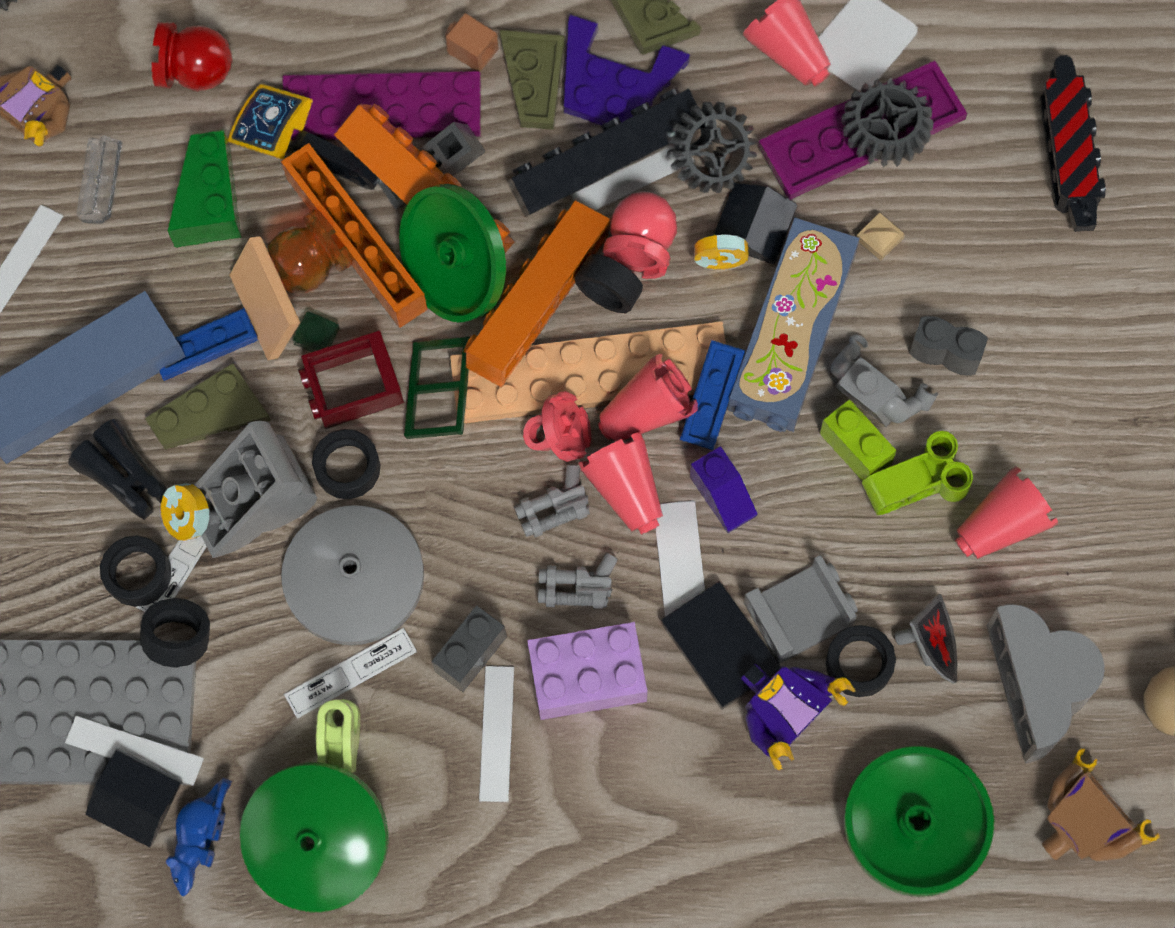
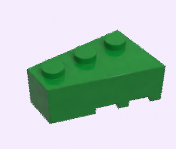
[168,130,242,248]

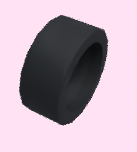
[575,254,643,314]
[312,429,381,499]
[100,535,172,607]
[140,598,210,668]
[825,625,896,698]

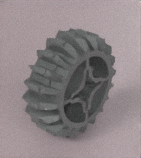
[841,77,934,168]
[667,101,758,193]

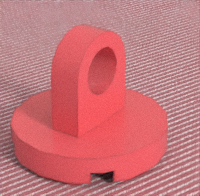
[523,391,592,462]

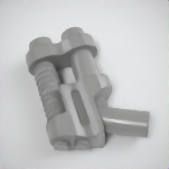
[514,465,590,538]
[538,553,618,609]

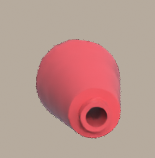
[743,0,831,86]
[598,353,698,441]
[578,432,663,535]
[955,466,1058,559]

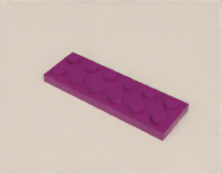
[758,61,968,200]
[283,71,481,141]

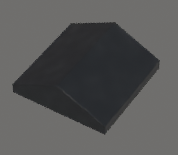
[713,183,798,265]
[85,749,183,848]

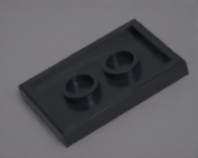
[660,581,781,710]

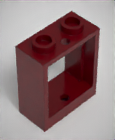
[298,330,404,429]

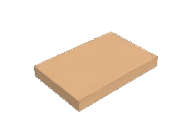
[230,236,300,360]

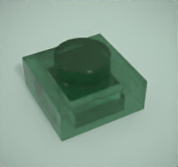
[293,311,340,352]

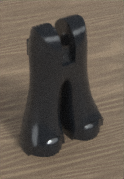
[68,419,167,520]

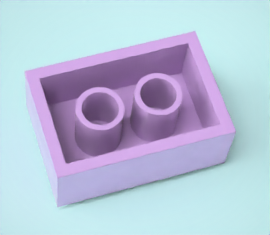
[527,622,647,720]

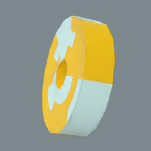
[694,235,748,269]
[161,483,209,541]

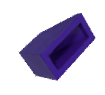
[690,446,758,533]

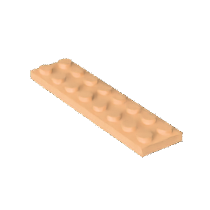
[450,321,726,424]

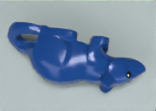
[166,778,232,897]

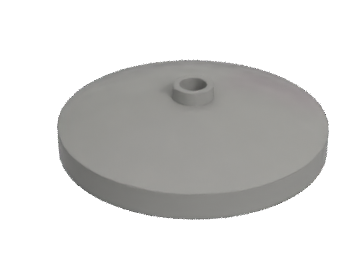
[281,505,424,645]

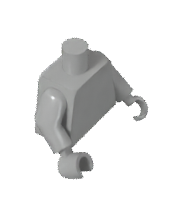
[831,334,938,427]

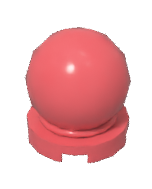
[602,192,677,279]

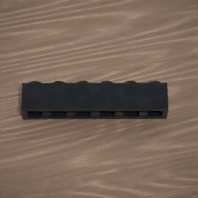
[507,87,703,217]

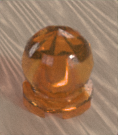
[267,209,353,294]

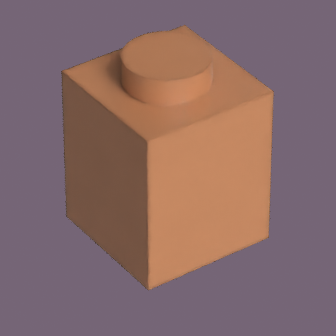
[445,13,499,72]

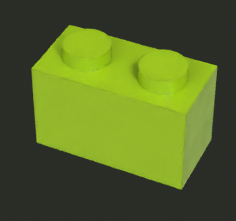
[820,399,896,481]

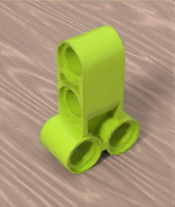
[862,431,973,515]

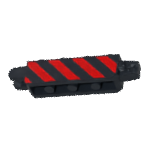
[1039,54,1106,232]

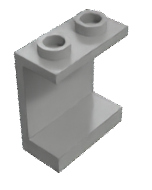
[744,555,858,664]

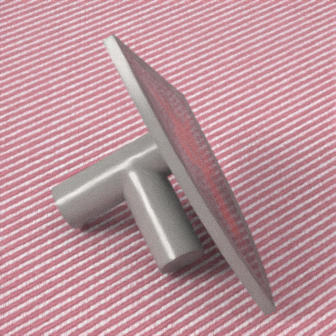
[895,594,958,684]

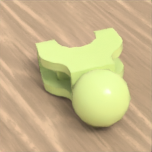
[316,699,360,773]

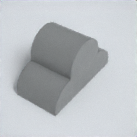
[195,421,317,558]
[987,605,1105,764]

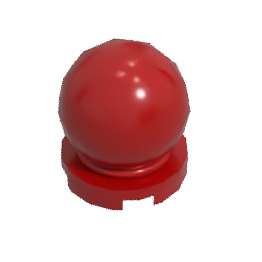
[151,22,232,92]

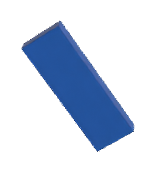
[159,308,259,381]
[680,340,745,450]

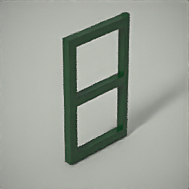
[404,336,470,439]

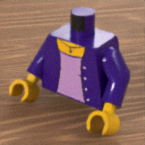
[741,664,855,770]

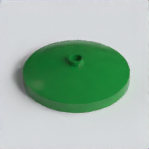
[399,184,506,322]
[844,746,994,897]
[240,762,389,912]

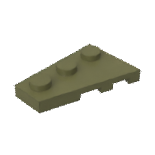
[611,0,701,55]
[499,30,565,130]
[145,363,271,450]

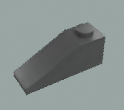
[378,122,486,210]

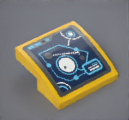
[228,84,313,160]

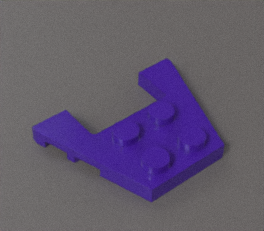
[564,15,690,125]

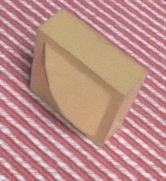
[856,213,905,261]

